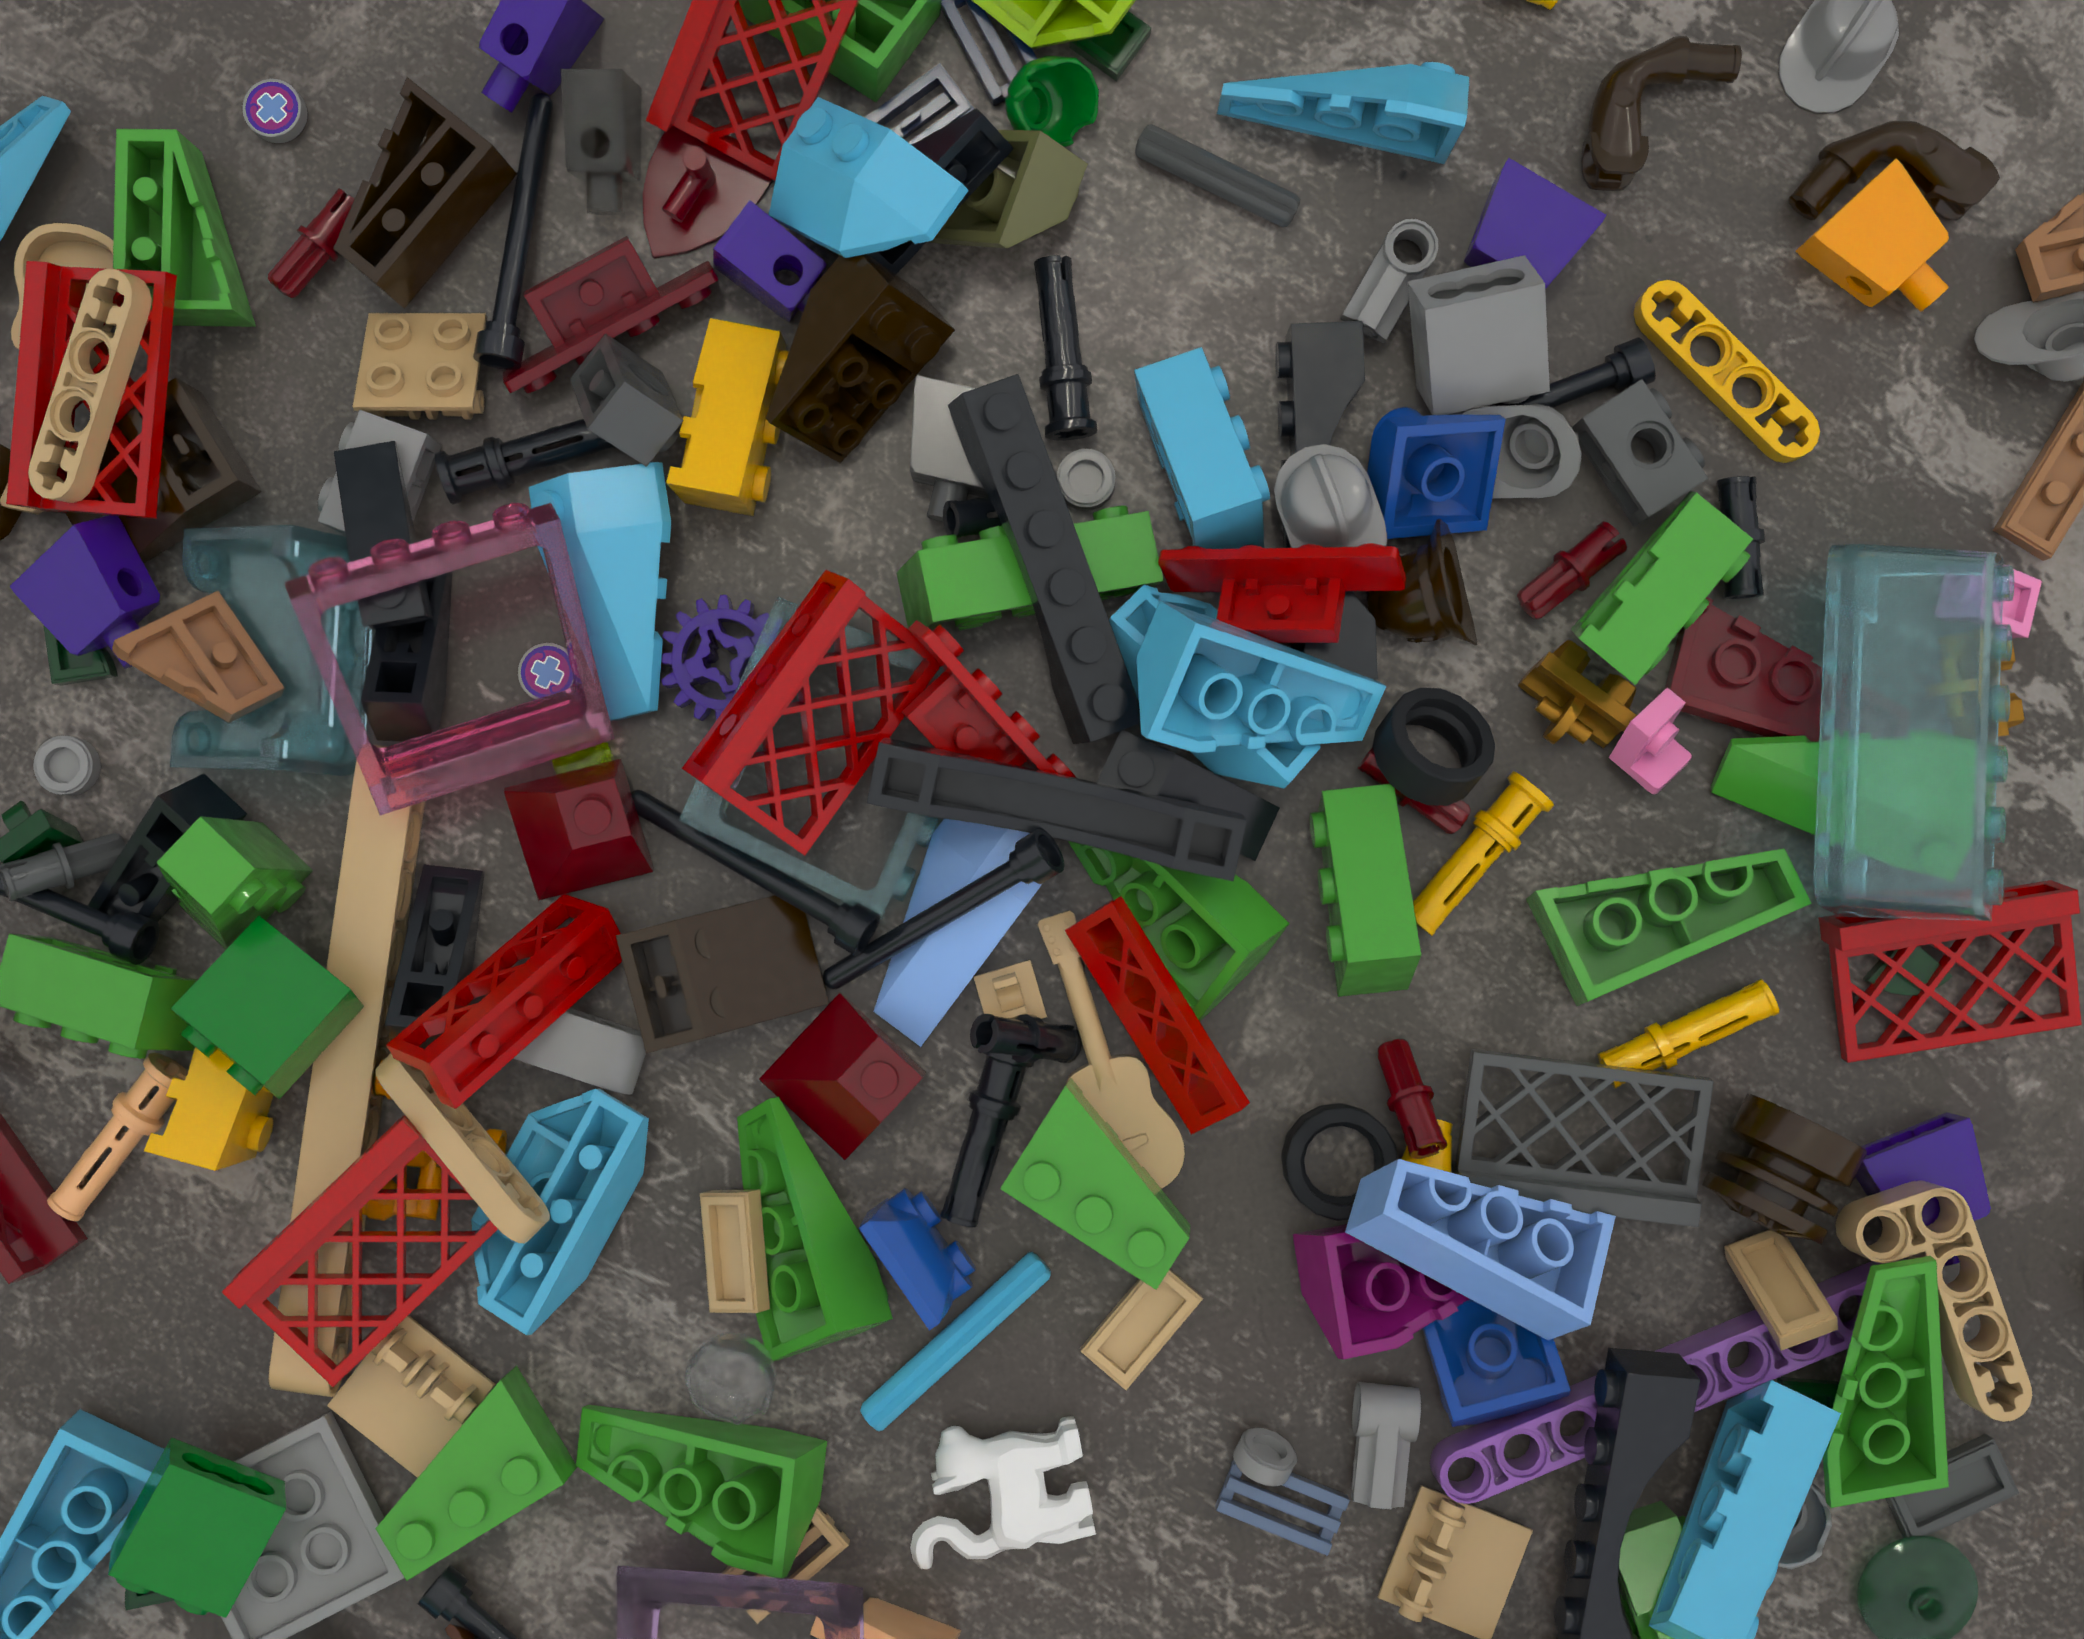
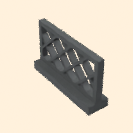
[1451,1049,1714,1227]

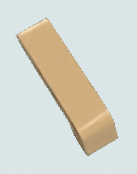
[1835,1180,2033,1422]

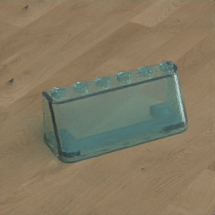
[1814,544,2014,921]

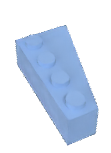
[1345,1159,1616,1340]

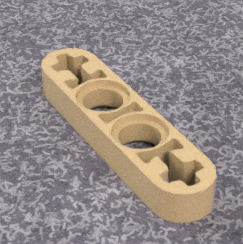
[28,268,152,503]
[375,1053,550,1244]

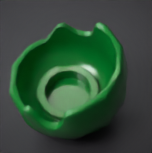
[1005,56,1099,147]

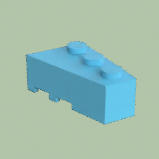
[1134,347,1270,549]

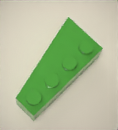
[1526,848,1812,1006]

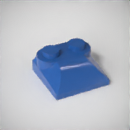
[1367,407,1506,539]
[859,1188,976,1331]
[1422,1299,1571,1427]

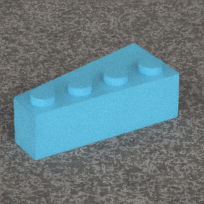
[1649,1380,1841,1639]
[0,1409,164,1639]

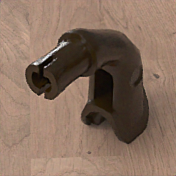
[1581,36,1742,191]
[1788,121,2000,221]

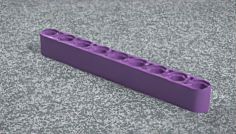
[1430,1258,1908,1504]

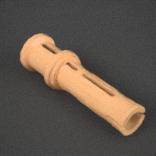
[47,1052,188,1221]

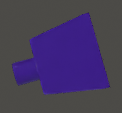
[479,0,605,113]
[1464,158,1606,289]
[713,200,827,322]
[10,515,160,669]
[1855,1112,1991,1266]

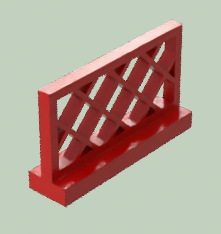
[645,0,860,181]
[6,261,177,519]
[682,570,941,856]
[1819,880,2082,1063]
[222,1114,498,1387]

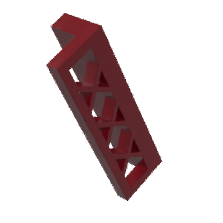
[0,1113,88,1284]

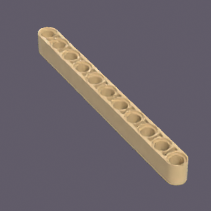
[269,744,429,1397]

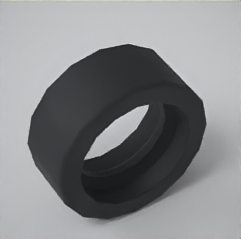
[1373,688,1495,806]
[1281,1103,1398,1221]

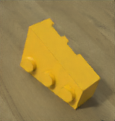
[666,318,789,516]
[144,1041,273,1171]

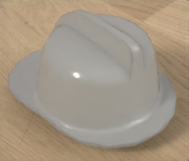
[1779,0,1899,113]
[1974,291,2084,382]
[1462,404,1582,499]
[1274,444,1387,548]

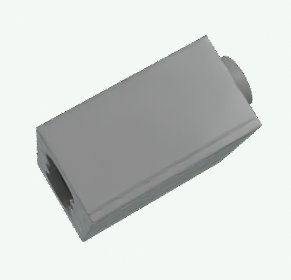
[1408,255,1550,415]

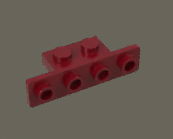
[503,236,719,393]

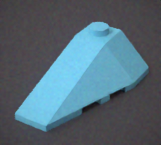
[1217,62,1469,164]
[528,462,671,721]
[1136,600,1386,753]

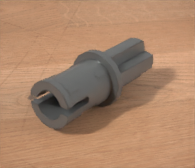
[0,833,126,901]

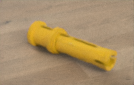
[1413,771,1554,936]

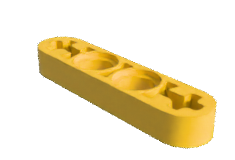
[1634,280,1820,463]

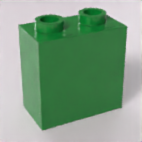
[171,915,364,1100]
[108,1437,286,1618]

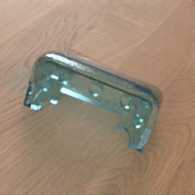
[170,525,372,776]

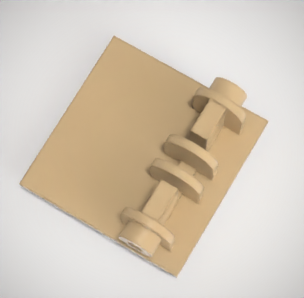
[353,313,487,420]
[327,1315,495,1478]
[1377,1485,1533,1639]

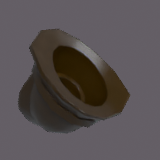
[1367,519,1478,645]

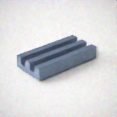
[1215,1459,1350,1556]

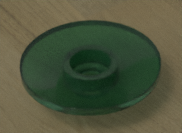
[1857,1536,1978,1639]

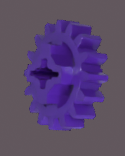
[661,595,779,721]

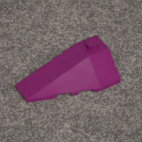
[1293,1224,1469,1360]

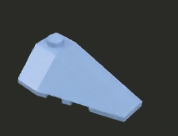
[873,819,1043,1047]

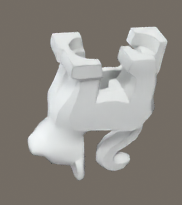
[910,1416,1096,1570]

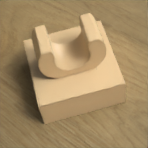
[973,960,1047,1019]

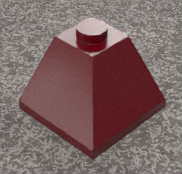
[504,759,654,901]
[759,992,926,1160]

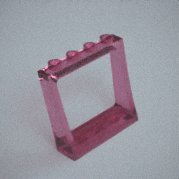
[284,503,615,816]

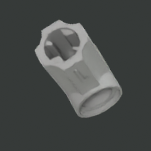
[1340,219,1438,343]
[1351,1382,1421,1510]

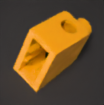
[1796,158,1949,312]

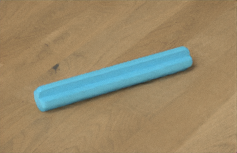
[860,1252,1051,1431]

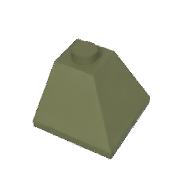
[929,130,1088,249]

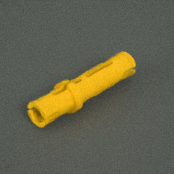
[1597,979,1779,1089]

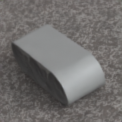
[483,994,646,1095]

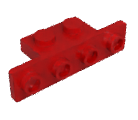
[1158,543,1406,643]
[901,620,1076,778]

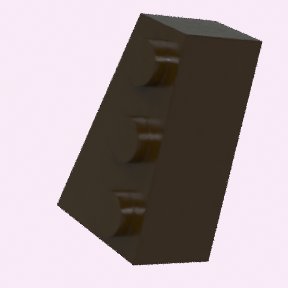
[333,77,517,309]

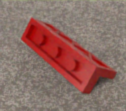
[386,894,622,1109]
[1065,896,1250,1135]

